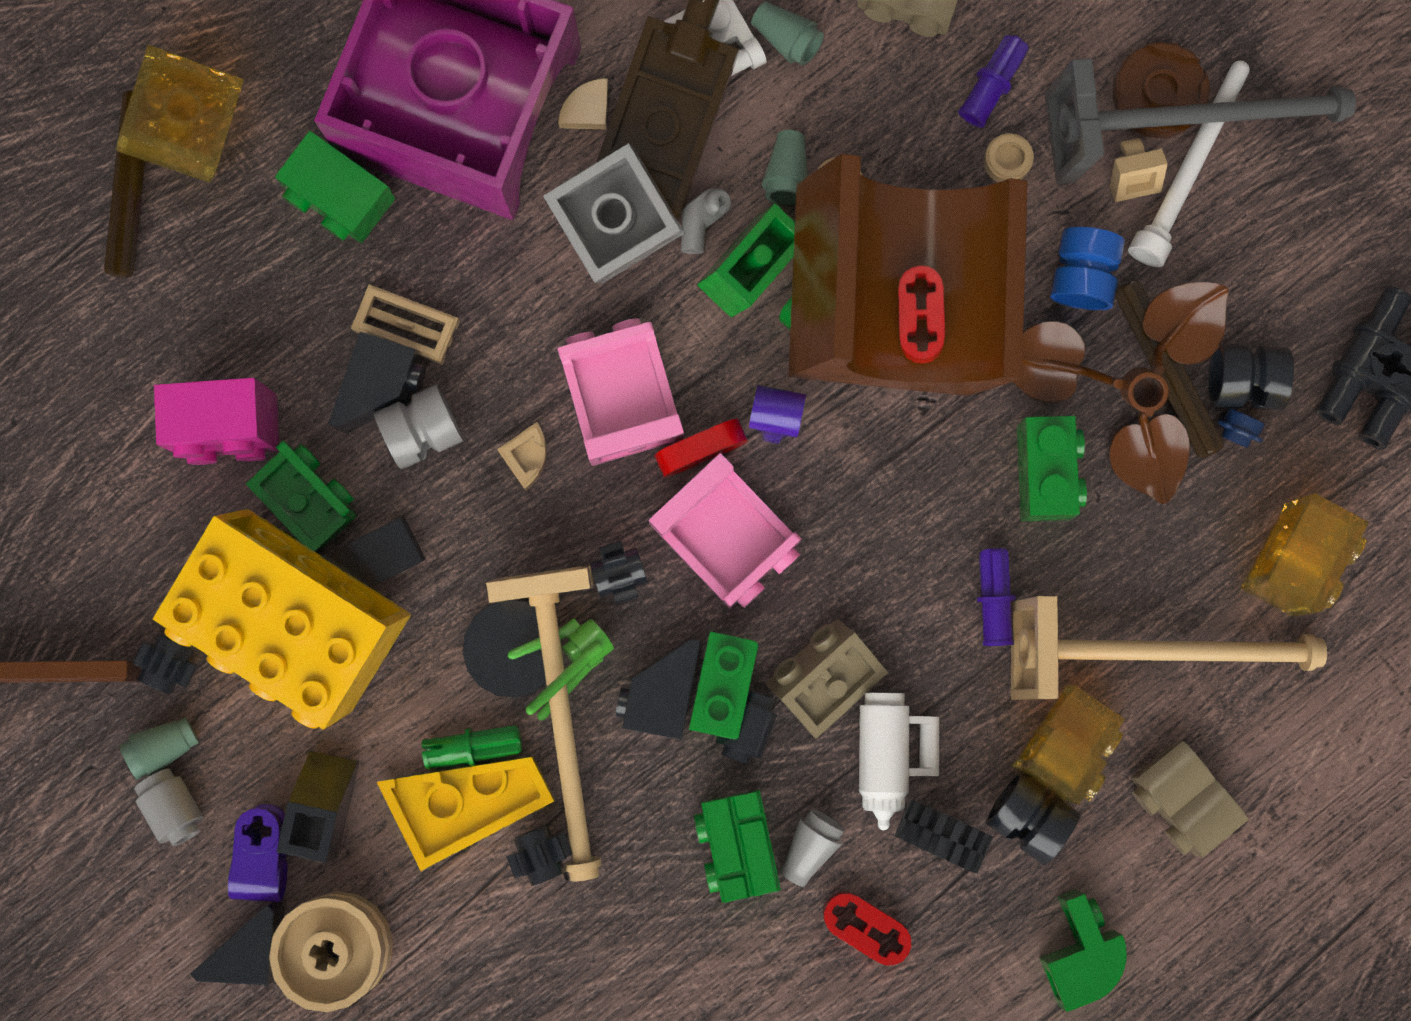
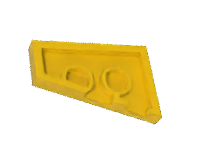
[377,757,556,871]

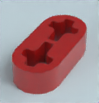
[898,265,945,364]
[654,418,748,478]
[823,891,911,966]

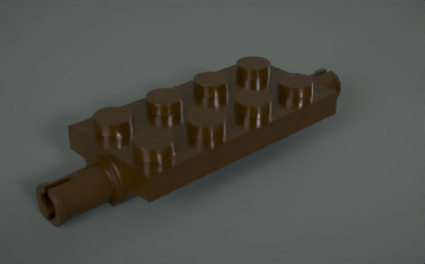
[596,0,740,222]

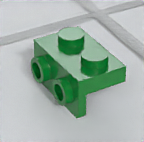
[246,440,358,553]

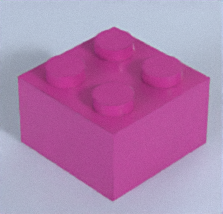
[154,378,279,465]

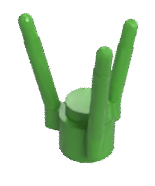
[508,618,614,721]

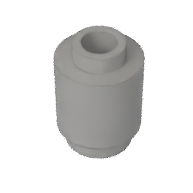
[134,768,204,846]

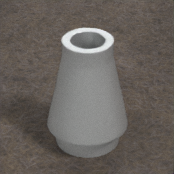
[780,809,845,887]

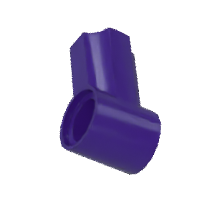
[749,385,806,444]

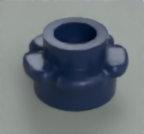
[1218,408,1265,448]

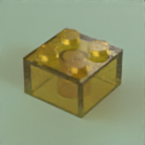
[115,45,244,183]
[1240,493,1369,617]

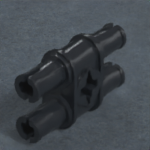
[1315,286,1411,450]

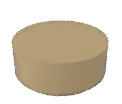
[984,133,1034,182]

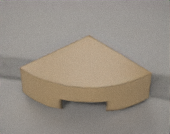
[558,78,609,130]
[497,422,547,490]

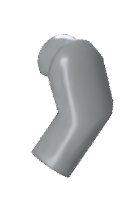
[681,188,731,254]

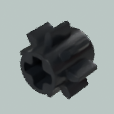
[590,541,648,604]
[132,634,198,694]
[506,825,572,886]

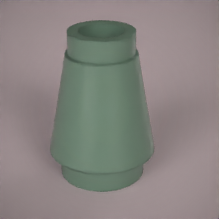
[751,1,824,66]
[762,130,808,206]
[119,717,199,780]

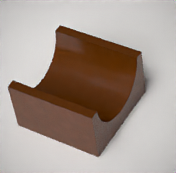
[788,153,1028,396]

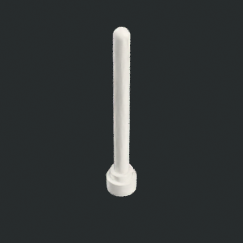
[1128,61,1250,267]

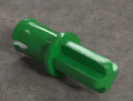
[421,725,523,771]

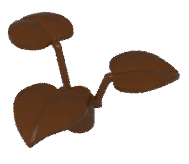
[1013,281,1229,504]

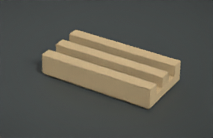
[351,284,460,365]

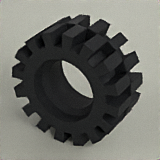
[894,799,993,874]

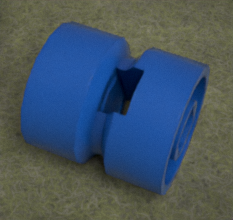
[1050,227,1125,311]

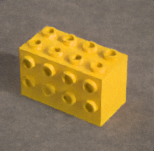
[153,509,412,730]

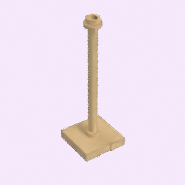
[486,565,602,881]
[1011,596,1327,700]

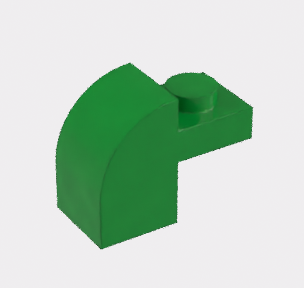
[1039,889,1127,1012]

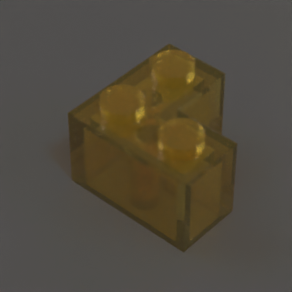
[1012,685,1125,805]

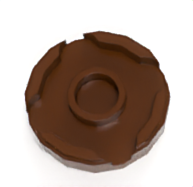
[1112,42,1210,139]

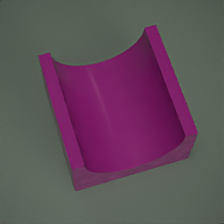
[314,0,581,220]

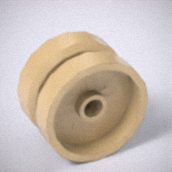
[269,891,393,1012]

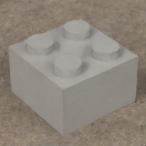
[543,143,685,284]

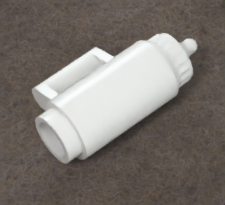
[859,693,939,830]

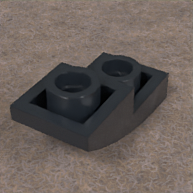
[322,516,426,587]

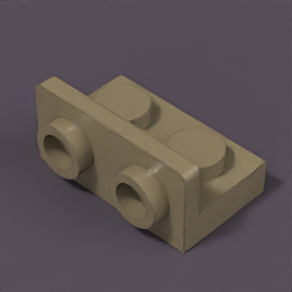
[766,619,888,739]

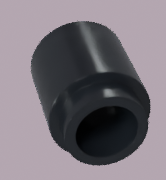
[715,690,777,765]

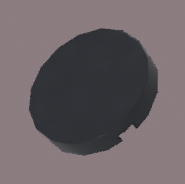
[462,600,562,698]

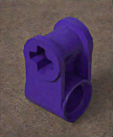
[228,803,288,902]

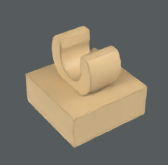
[1110,138,1168,202]

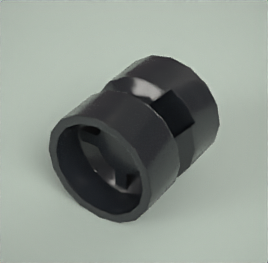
[1208,343,1294,411]
[985,771,1080,865]

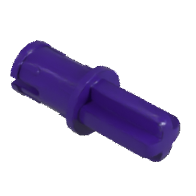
[958,35,1029,128]
[976,548,1016,646]

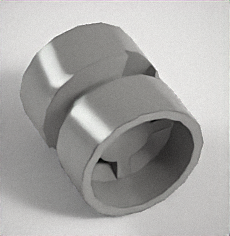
[374,384,464,470]

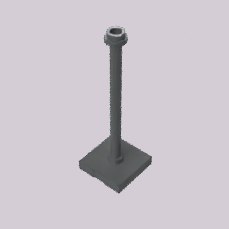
[1045,58,1356,184]

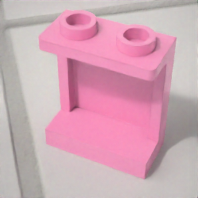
[557,318,684,466]
[649,453,802,609]

